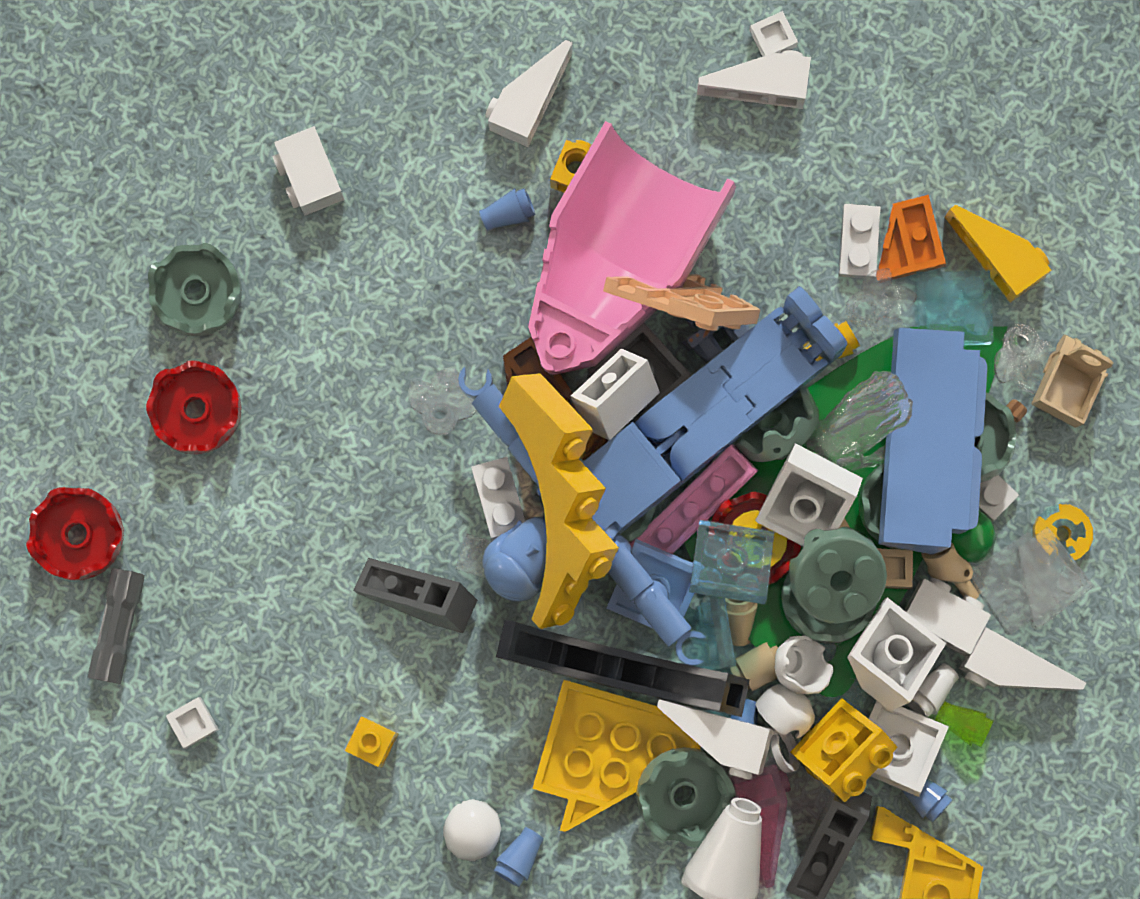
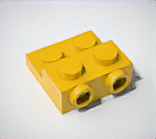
[790,698,898,802]

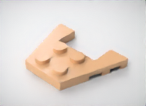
[603,274,760,331]

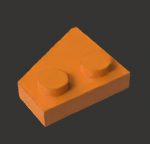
[876,194,946,283]

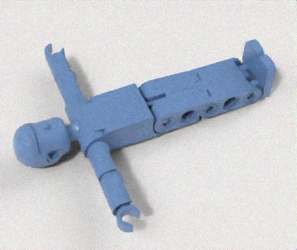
[458,286,847,666]

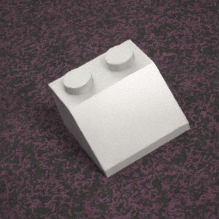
[755,443,863,546]
[848,597,946,711]

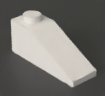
[485,40,573,147]
[697,50,811,109]
[959,627,1086,691]
[657,699,773,780]

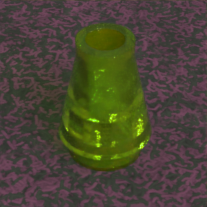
[935,701,994,747]

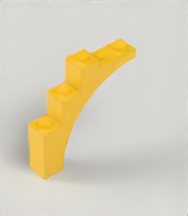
[499,373,619,629]

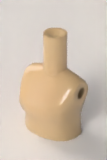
[921,543,979,599]

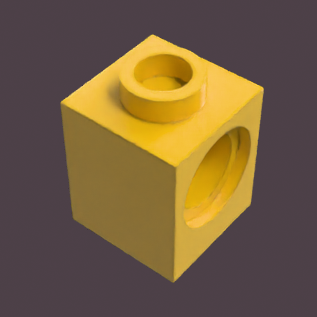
[550,140,592,193]
[345,716,399,768]

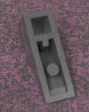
[353,558,478,633]
[786,792,872,899]

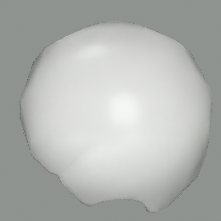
[775,636,833,694]
[755,684,815,738]
[443,799,501,861]

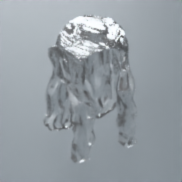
[804,371,913,473]

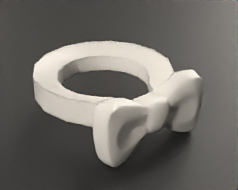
[767,726,800,773]

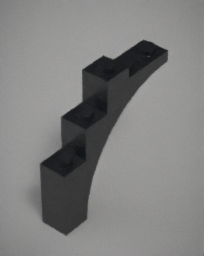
[496,620,750,717]

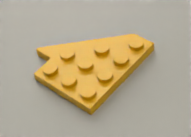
[532,679,701,832]

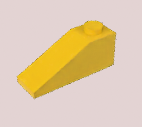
[944,205,1051,303]

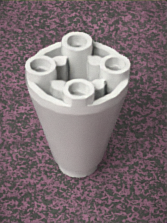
[681,798,762,899]

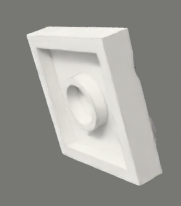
[869,701,949,797]

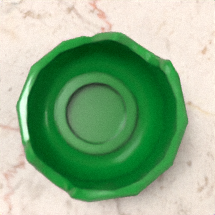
[951,510,997,563]

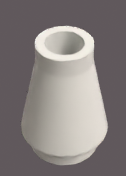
[908,663,959,718]

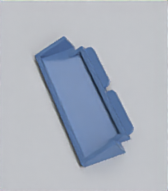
[878,328,987,554]

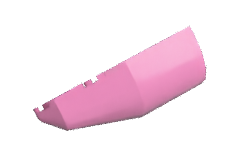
[528,121,736,374]

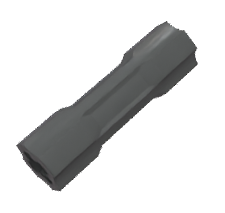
[87,568,145,684]

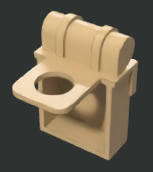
[1031,335,1113,428]

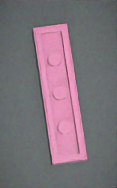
[630,444,758,554]

